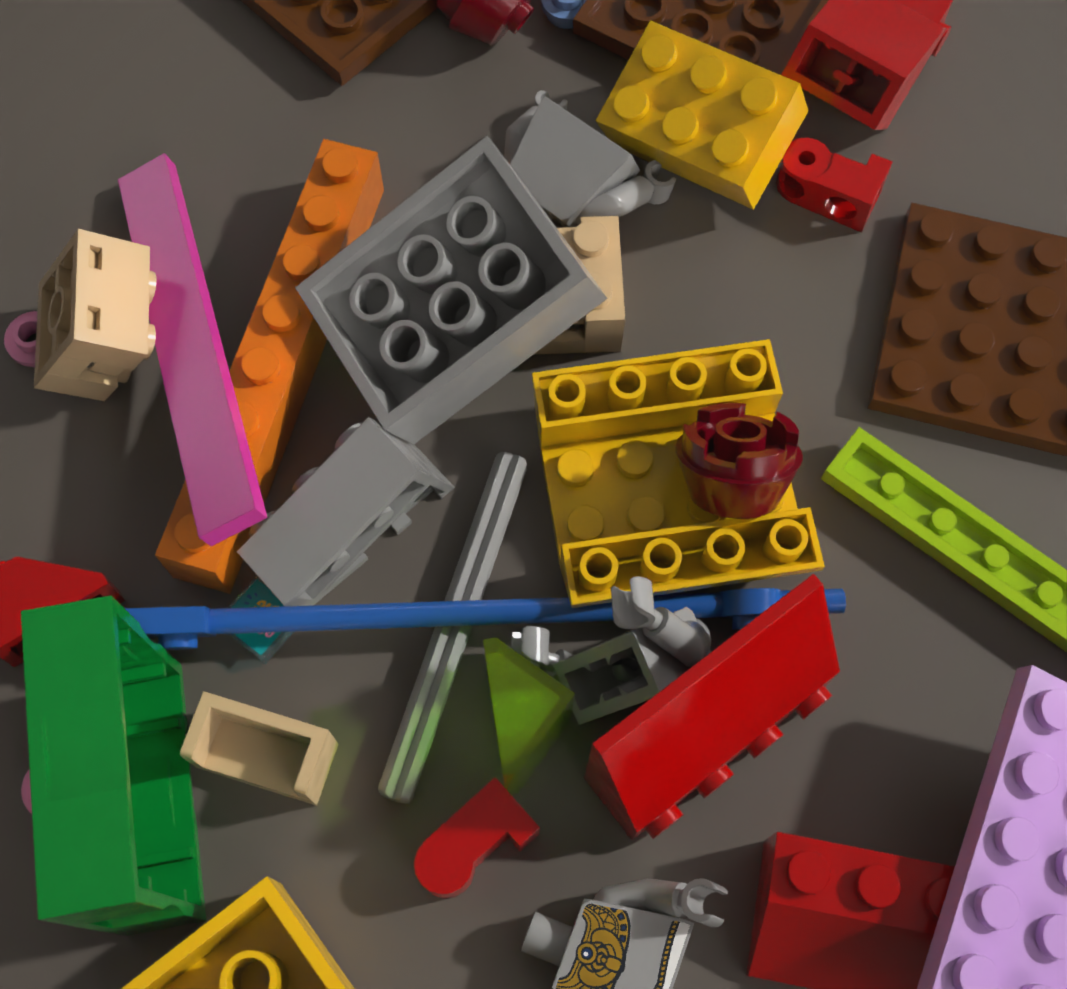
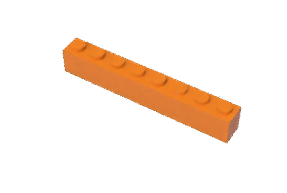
[155,138,384,594]

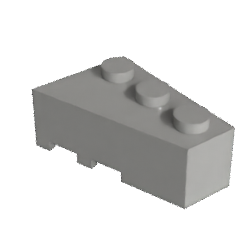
[237,417,455,606]

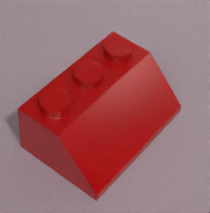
[746,832,955,989]

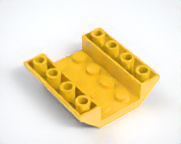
[532,339,825,608]

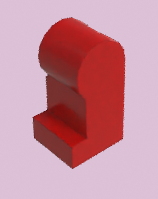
[776,137,893,233]
[414,777,540,899]

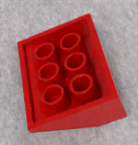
[584,573,840,840]

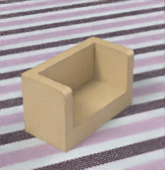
[180,691,339,806]

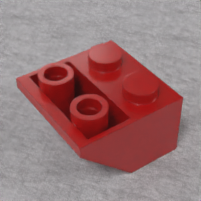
[781,0,947,130]

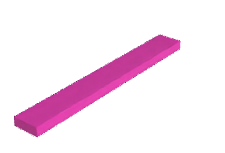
[118,153,267,546]

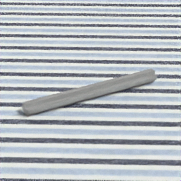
[378,452,527,804]

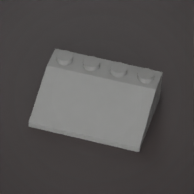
[295,136,608,444]

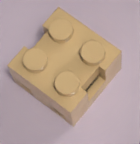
[533,216,625,355]
[34,229,157,401]

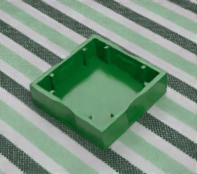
[21,595,206,936]

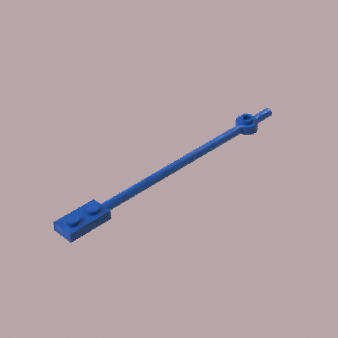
[125,588,846,650]

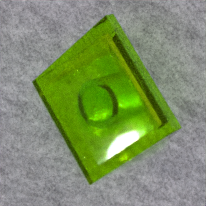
[483,638,575,795]

